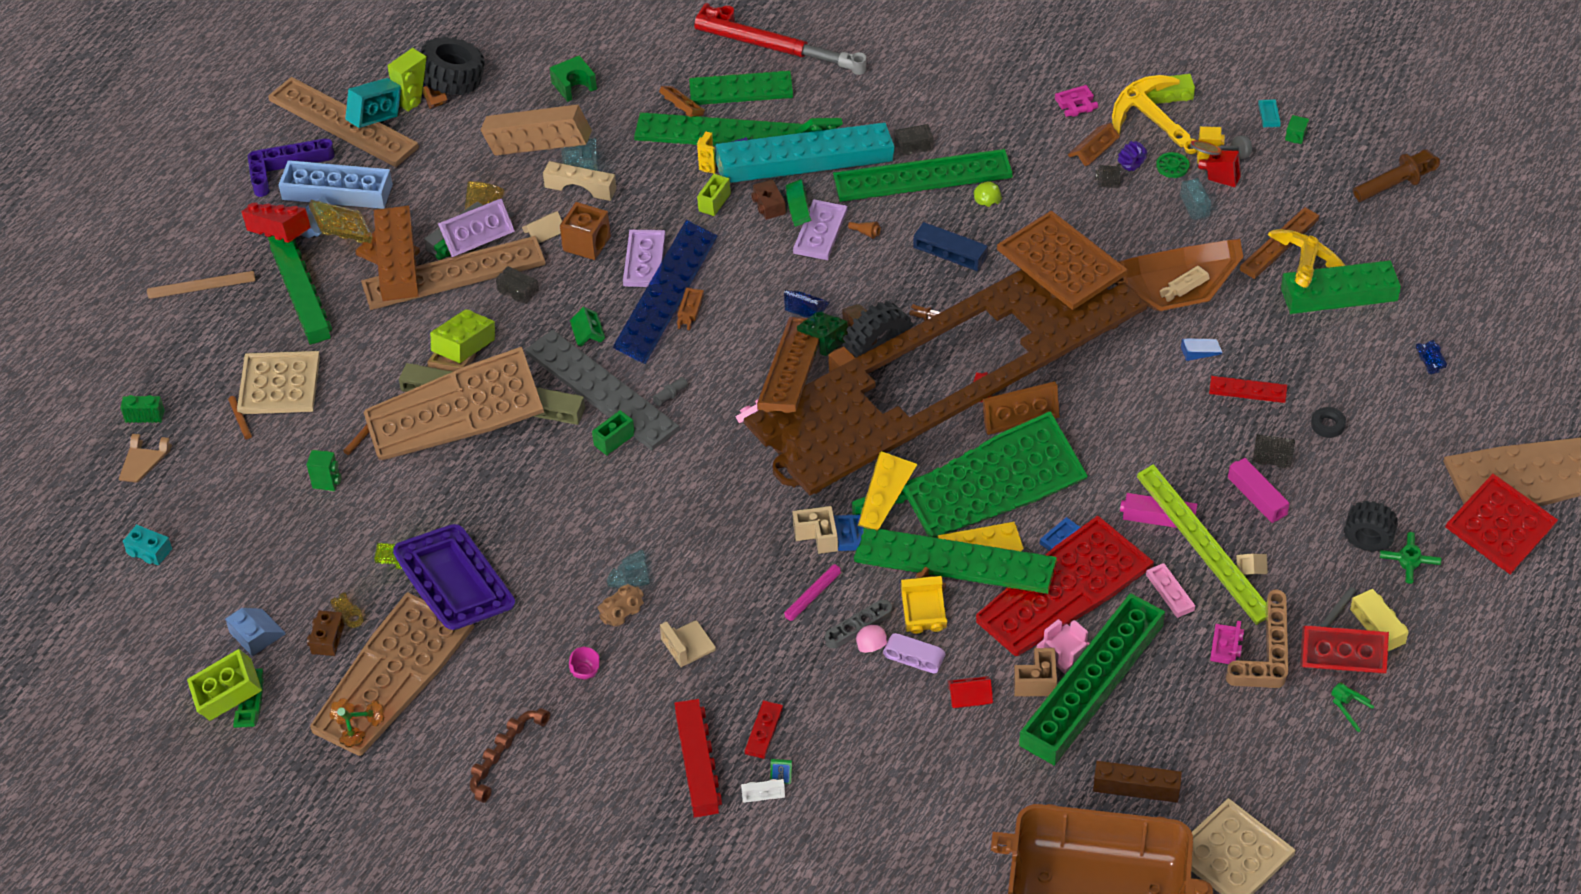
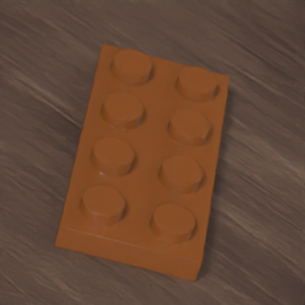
[982,381,1060,435]

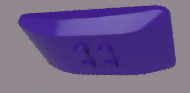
[393,524,515,630]

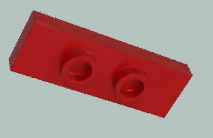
[744,700,783,759]

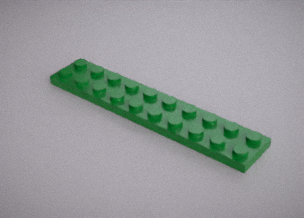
[634,112,803,146]
[833,149,1012,202]
[854,528,1057,594]

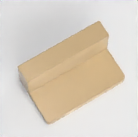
[522,211,562,244]

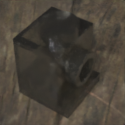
[1095,164,1121,188]

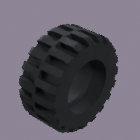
[420,36,485,95]

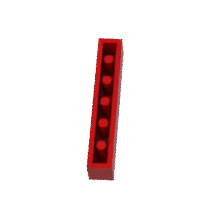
[674,699,722,818]

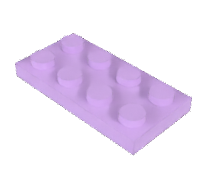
[438,199,515,257]
[793,200,848,260]
[623,230,665,287]

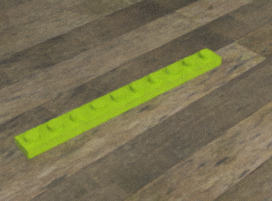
[1137,464,1266,625]

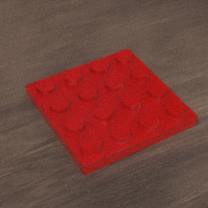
[1445,473,1558,575]

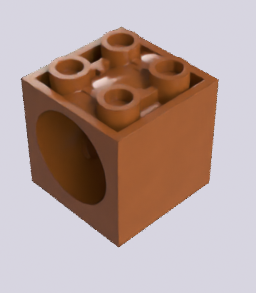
[560,202,611,260]

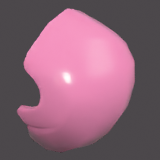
[856,625,887,653]

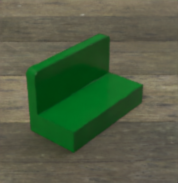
[570,306,605,347]

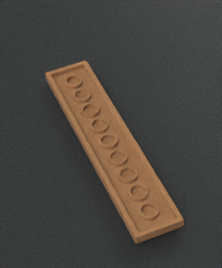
[268,77,419,167]
[361,236,545,310]

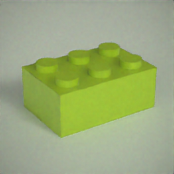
[430,309,495,363]
[187,649,262,721]

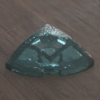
[607,550,650,588]

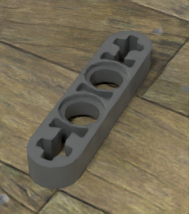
[825,600,892,649]

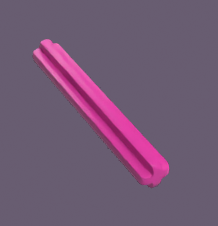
[784,564,841,621]

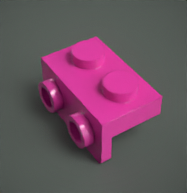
[1210,621,1244,664]

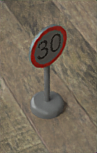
[1190,135,1252,160]

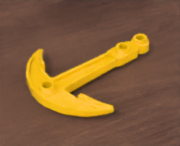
[1112,75,1197,154]
[1268,229,1345,288]

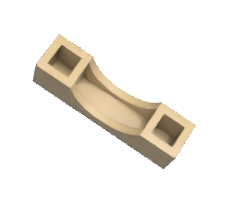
[543,161,616,201]

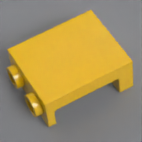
[901,576,947,634]

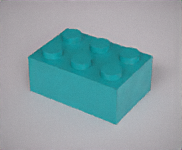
[345,78,401,128]

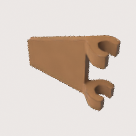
[119,434,172,483]

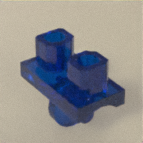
[1415,340,1447,375]

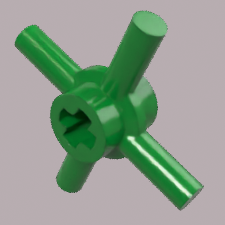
[1379,532,1441,584]

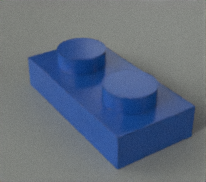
[1040,517,1081,551]

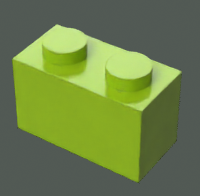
[697,174,731,216]

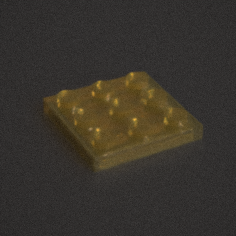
[309,200,373,243]

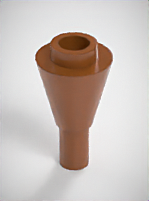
[848,222,881,239]

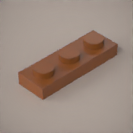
[659,86,705,117]

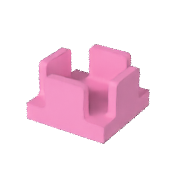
[1036,619,1090,674]

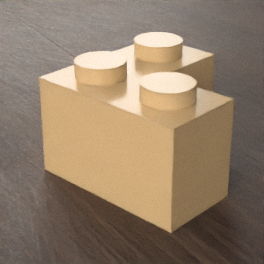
[792,506,838,554]

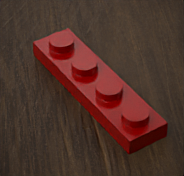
[1209,376,1287,403]

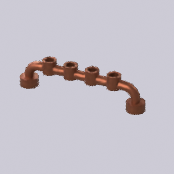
[470,708,550,803]

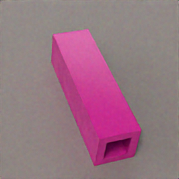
[1228,458,1290,523]
[1120,493,1197,528]

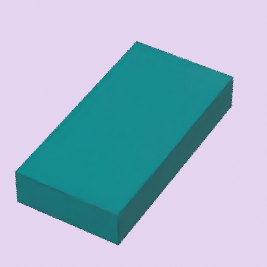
[1258,99,1281,127]

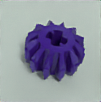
[1117,141,1148,171]

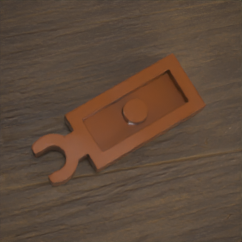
[677,288,704,330]

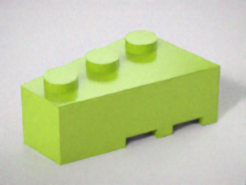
[387,48,426,112]

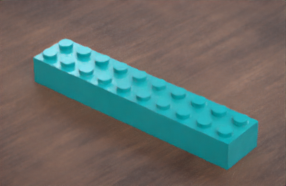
[715,123,894,183]

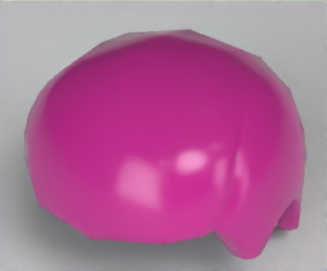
[569,646,600,680]

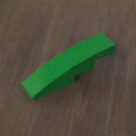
[786,179,812,227]

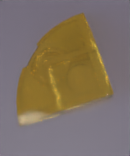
[465,181,504,210]

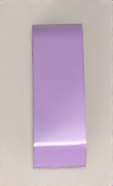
[883,633,946,673]

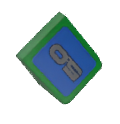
[770,759,793,784]

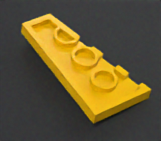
[858,451,917,531]
[938,522,1025,552]

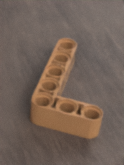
[1226,589,1288,688]

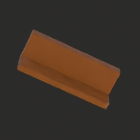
[1068,122,1120,166]

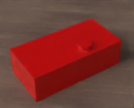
[1300,626,1389,674]

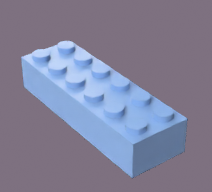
[279,161,393,209]

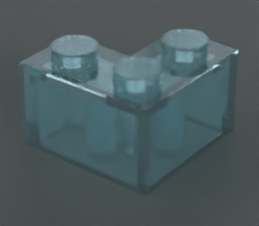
[561,138,598,171]

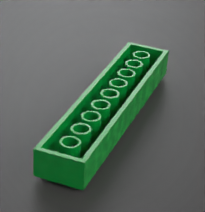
[1019,593,1165,766]

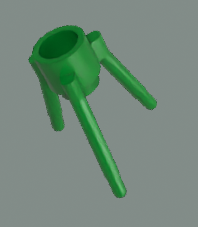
[1331,682,1374,732]

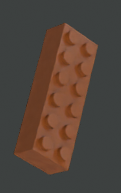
[374,206,419,301]

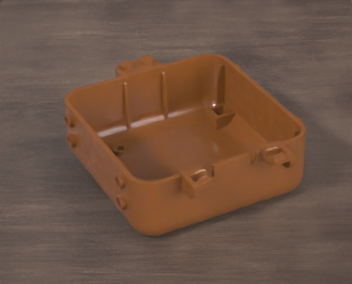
[991,804,1213,894]

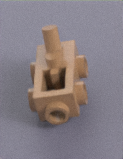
[597,584,644,627]

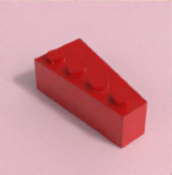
[241,203,311,243]

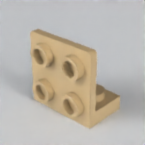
[660,621,716,667]

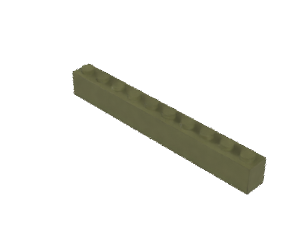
[399,363,585,425]

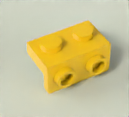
[697,132,716,174]

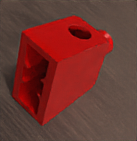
[1198,151,1241,188]

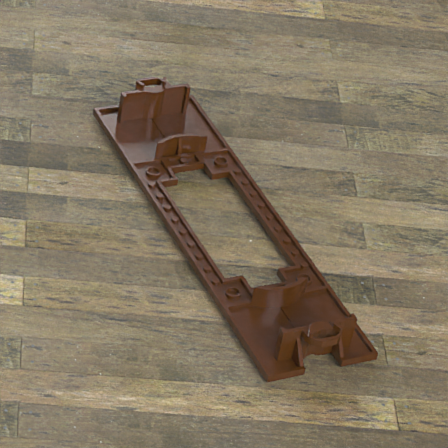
[744,269,1147,496]

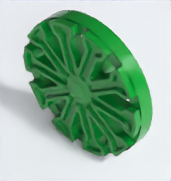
[1156,152,1190,178]

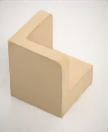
[1236,554,1268,575]

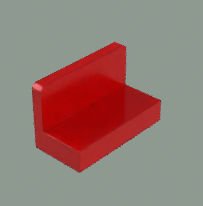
[947,676,993,708]

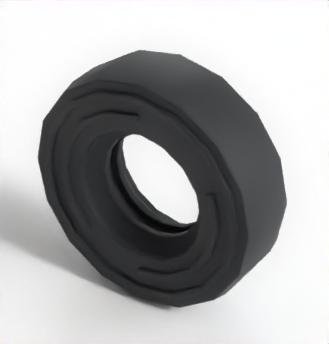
[1311,407,1346,438]

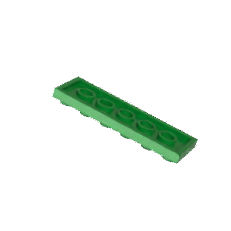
[689,71,793,105]

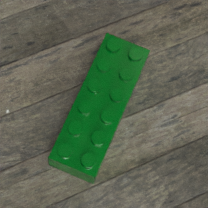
[1281,260,1401,314]

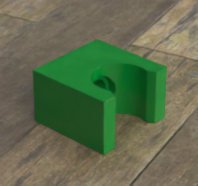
[549,55,597,102]

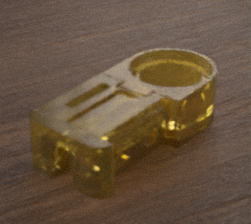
[330,592,363,628]

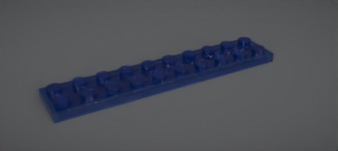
[613,219,718,364]

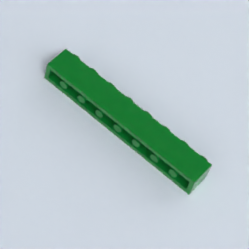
[268,236,332,345]

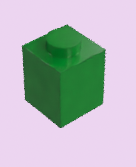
[1285,115,1309,144]

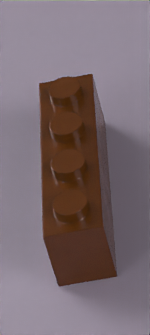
[1093,761,1182,803]

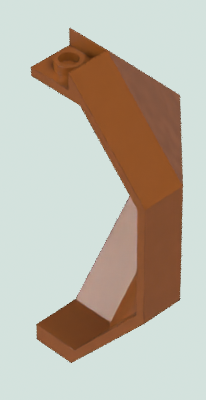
[1114,239,1243,311]

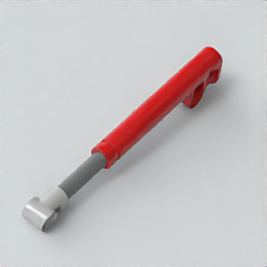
[694,3,867,75]

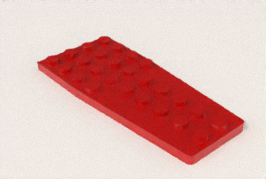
[976,515,1154,656]

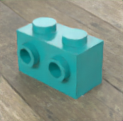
[123,524,172,566]

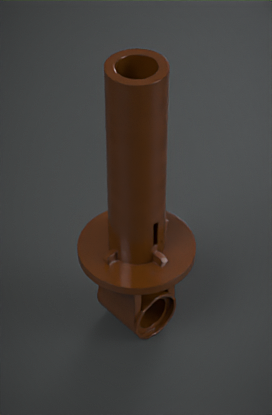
[1353,149,1440,202]

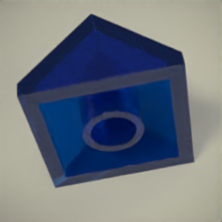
[784,290,830,318]

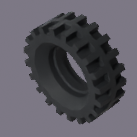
[842,301,914,373]

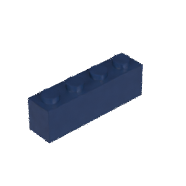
[913,222,988,271]

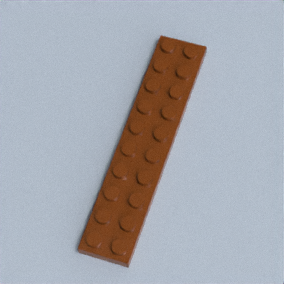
[757,317,819,413]

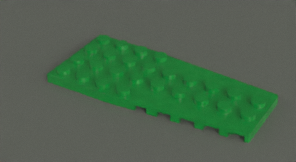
[903,411,1088,538]

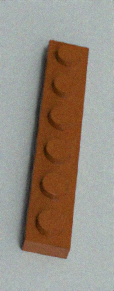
[1240,207,1319,279]

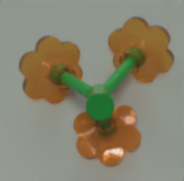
[329,698,385,748]

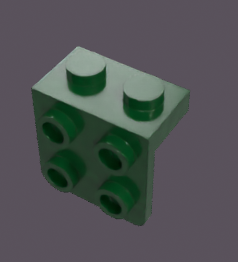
[797,312,848,356]

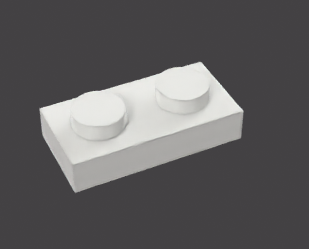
[741,779,785,803]

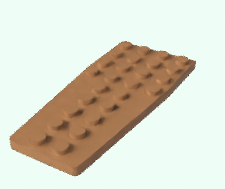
[364,347,544,460]
[1443,438,1581,506]
[310,592,474,756]

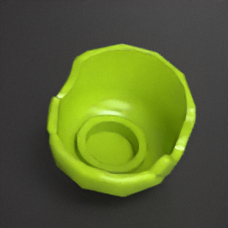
[973,182,1002,207]

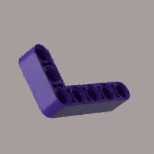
[248,138,335,197]

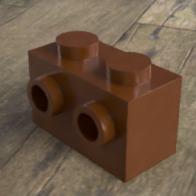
[307,610,345,656]

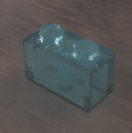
[1180,178,1211,220]

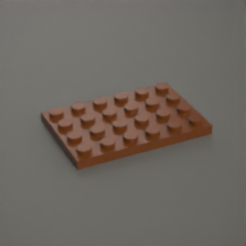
[997,211,1128,310]

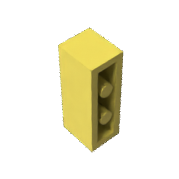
[1350,589,1408,651]

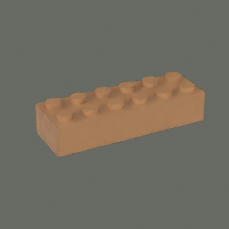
[481,104,592,155]

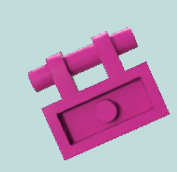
[1055,85,1098,117]

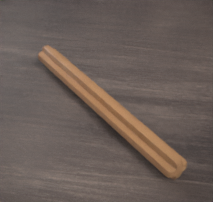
[147,271,256,299]

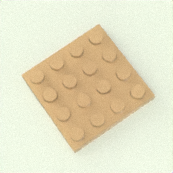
[237,351,320,414]
[1191,798,1296,894]

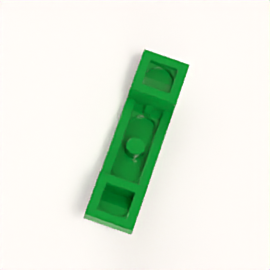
[233,668,264,728]

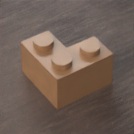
[1014,648,1057,696]

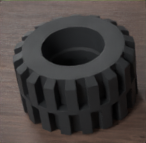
[1344,501,1398,552]

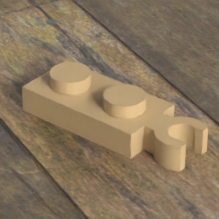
[1160,266,1210,302]

